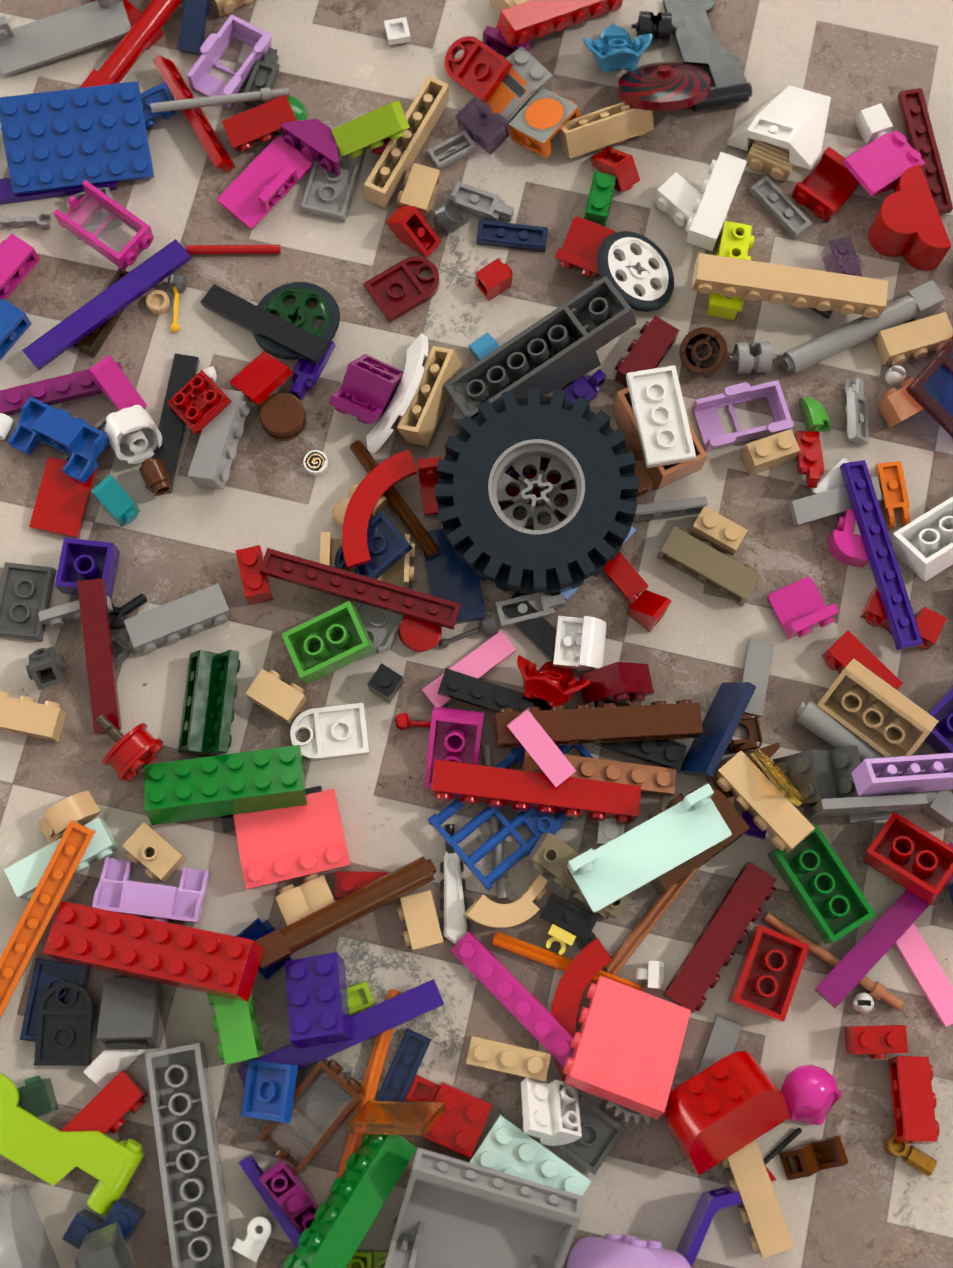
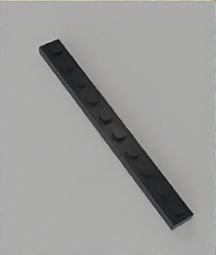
[437,668,687,772]

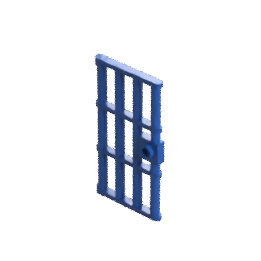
[427,744,593,891]

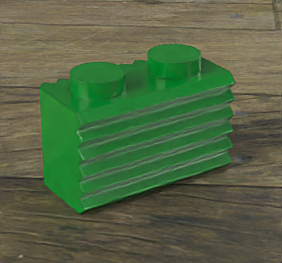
[584,172,617,227]

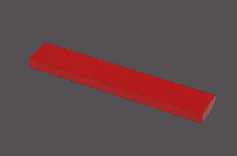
[153,55,235,172]

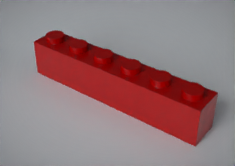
[496,0,623,47]

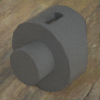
[433,195,469,233]

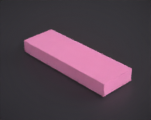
[506,709,576,787]

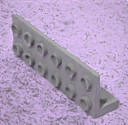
[0,0,131,76]

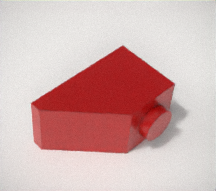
[385,206,441,258]
[627,589,672,633]

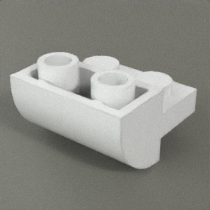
[553,616,607,672]
[521,1078,582,1146]

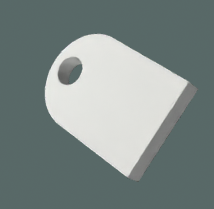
[290,703,370,760]

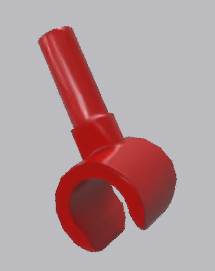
[395,713,431,730]

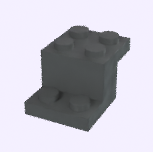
[771,745,867,808]

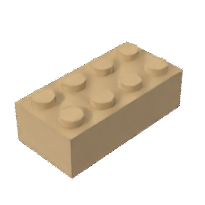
[817,659,939,757]

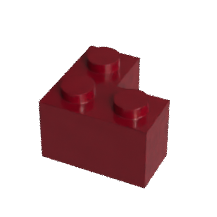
[579,662,654,708]

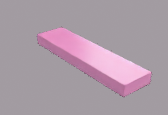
[422,630,517,707]
[894,923,953,1027]

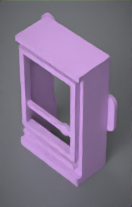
[187,14,272,109]
[692,380,794,452]

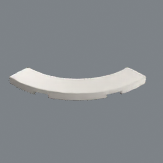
[366,333,429,453]

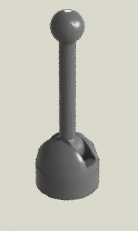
[439,614,498,648]

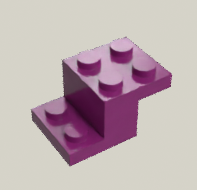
[328,354,404,424]

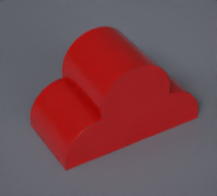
[868,164,951,271]

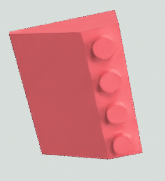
[233,788,351,889]

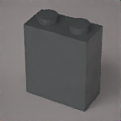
[96,975,163,1050]

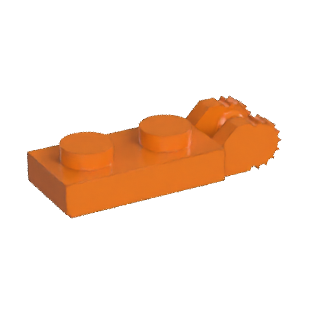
[875,461,911,529]

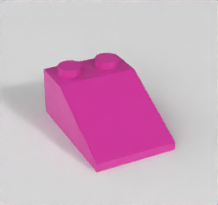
[843,131,926,196]
[424,706,485,789]

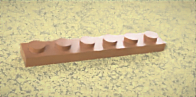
[522,750,676,796]

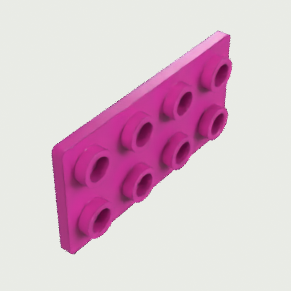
[217,135,313,230]

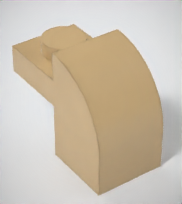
[38,790,101,844]

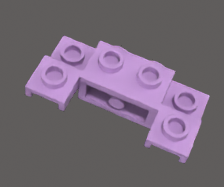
[92,857,210,923]

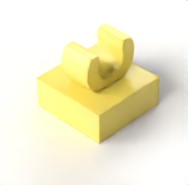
[546,923,576,955]

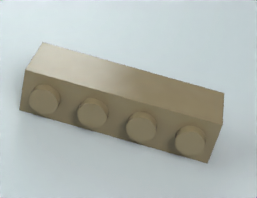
[657,526,761,606]

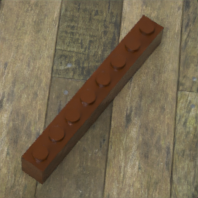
[493,699,703,749]

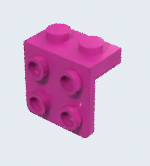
[767,577,839,640]

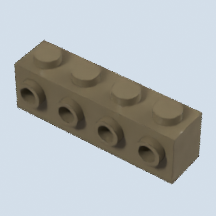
[526,832,634,919]

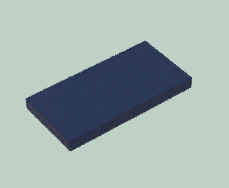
[423,528,486,627]
[680,682,756,777]

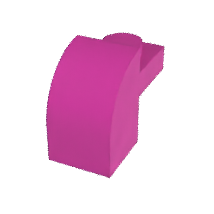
[827,509,869,568]

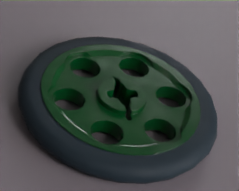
[253,282,340,360]

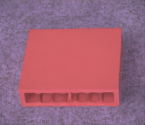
[563,976,691,1119]

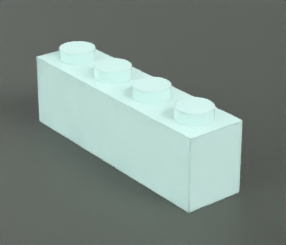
[4,817,118,901]

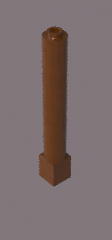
[255,856,437,970]

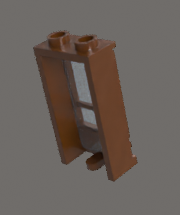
[257,1059,366,1176]

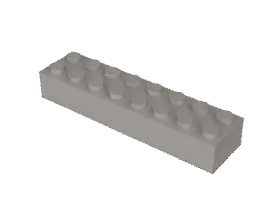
[145,1042,236,1268]

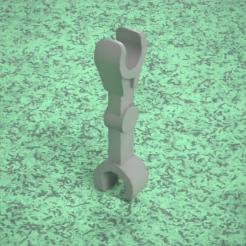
[0,211,51,230]

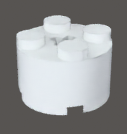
[104,405,162,464]

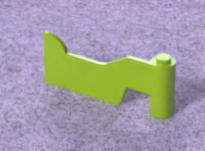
[0,1073,145,1216]

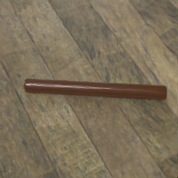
[350,440,439,557]

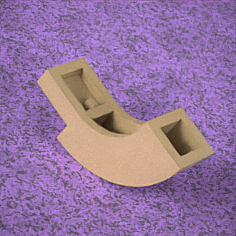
[463,875,549,928]

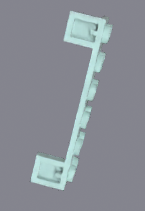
[567,783,732,913]

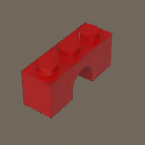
[860,587,947,650]

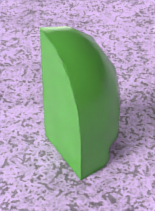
[799,397,831,432]

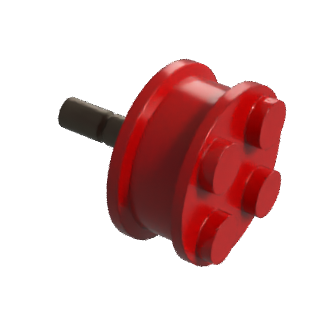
[95,714,163,783]

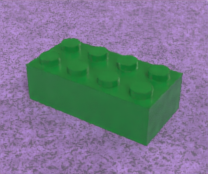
[767,824,876,944]

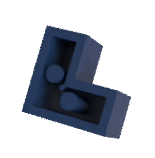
[62,1197,146,1249]

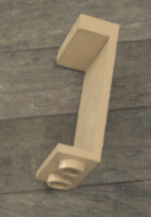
[319,532,415,589]

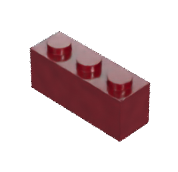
[614,316,679,387]

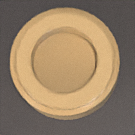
[146,290,171,315]

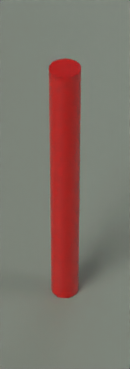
[186,245,281,255]

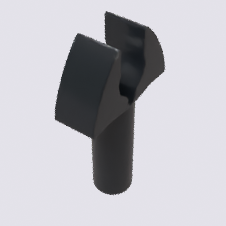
[109,594,147,629]

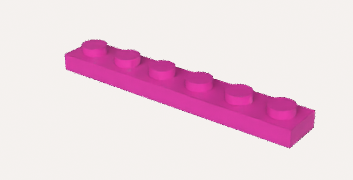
[450,931,575,1067]

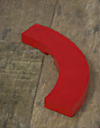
[342,449,417,569]
[551,937,612,1082]

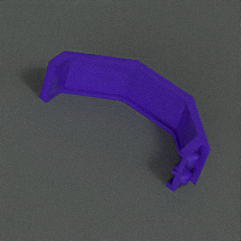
[676,1186,742,1268]

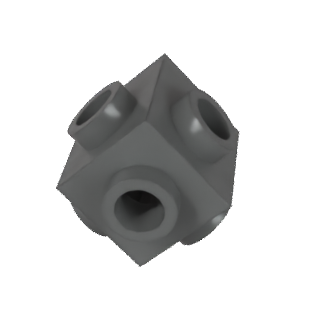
[26,646,66,690]

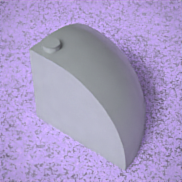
[0,1184,60,1268]

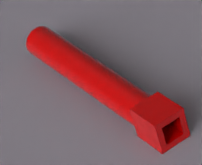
[80,0,183,88]

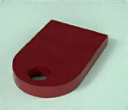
[364,256,439,323]

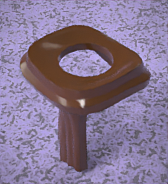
[725,714,762,753]

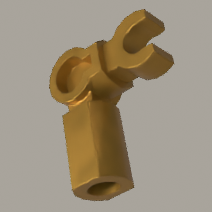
[883,1128,937,1177]

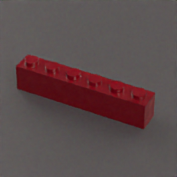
[662,862,777,1013]

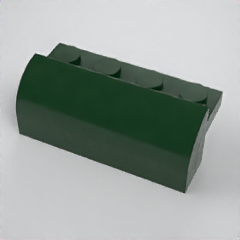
[178,650,240,757]

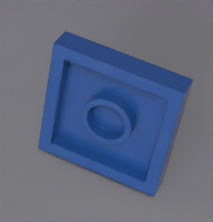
[241,1060,298,1123]

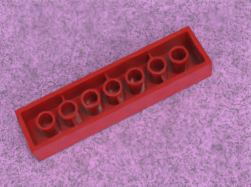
[43,901,264,1002]

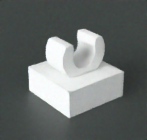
[636,961,665,990]

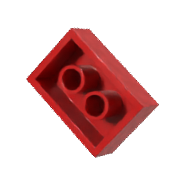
[863,812,953,906]
[727,925,810,1022]

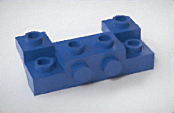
[7,397,109,484]

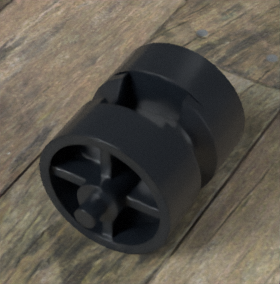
[632,11,677,44]

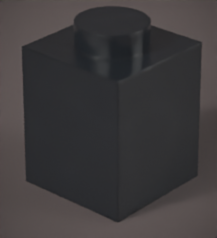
[367,663,404,703]

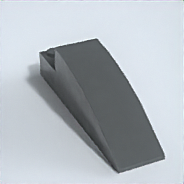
[444,276,636,419]

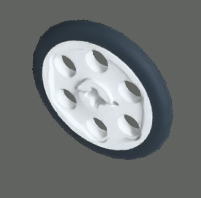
[597,231,674,312]

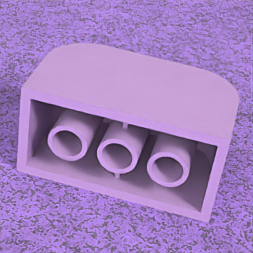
[567,1233,691,1268]

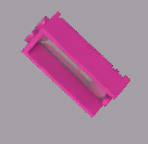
[54,180,154,271]

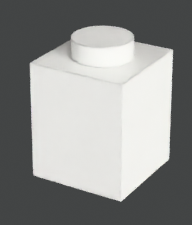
[855,104,893,145]

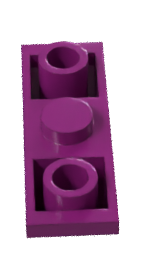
[281,119,341,176]
[259,1160,319,1234]

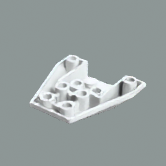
[727,86,831,170]

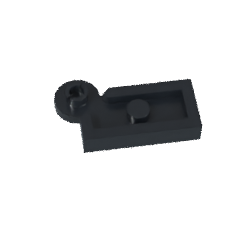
[540,892,598,950]

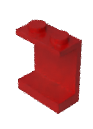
[791,146,860,222]

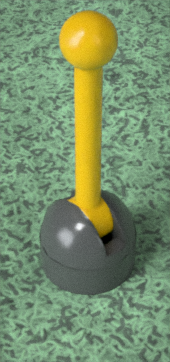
[168,275,187,333]

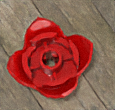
[517,655,591,707]

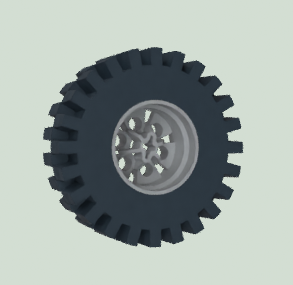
[435,387,639,595]

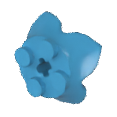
[583,23,653,72]

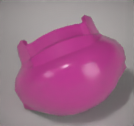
[781,1064,842,1125]

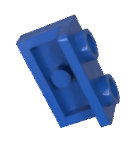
[141,82,177,129]

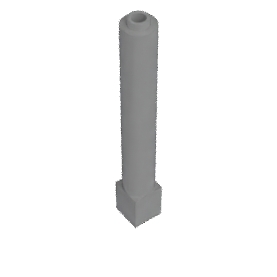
[781,280,945,374]
[794,700,953,829]

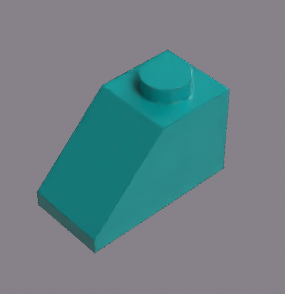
[91,475,140,527]

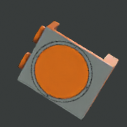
[508,87,580,159]

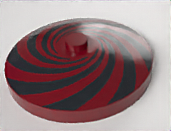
[618,62,711,111]

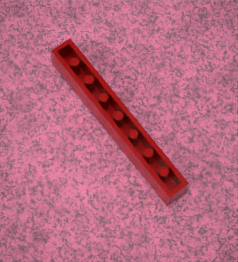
[430,759,641,824]

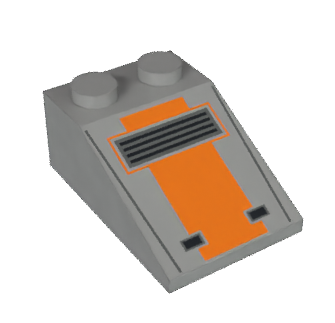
[471,46,553,132]

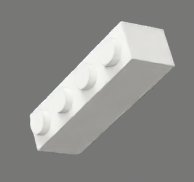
[685,152,747,251]

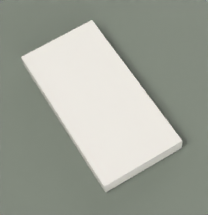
[626,365,696,468]

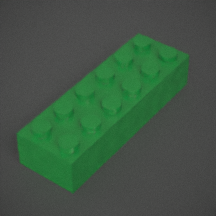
[145,745,307,825]
[283,1125,417,1268]

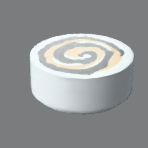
[303,450,328,476]

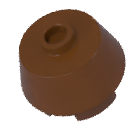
[679,327,727,376]

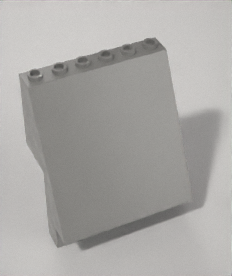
[384,1148,583,1268]

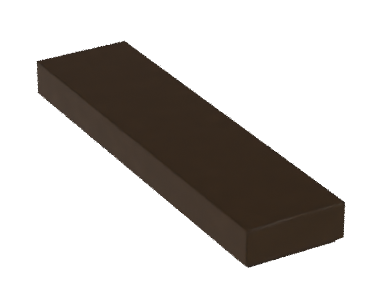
[73,268,129,358]

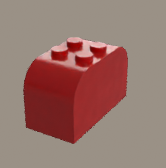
[662,1051,790,1176]

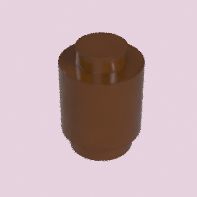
[139,458,172,496]

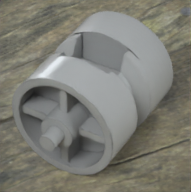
[728,341,777,374]

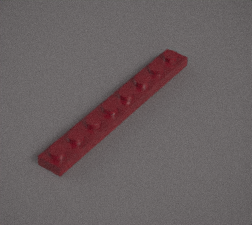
[260,548,461,630]

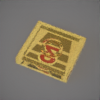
[750,749,805,807]

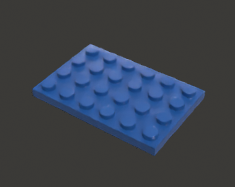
[0,81,155,195]

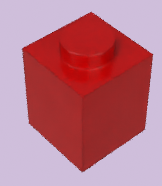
[475,258,513,301]

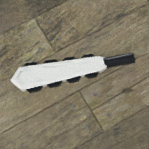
[440,824,470,944]

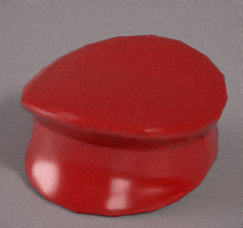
[398,616,442,652]

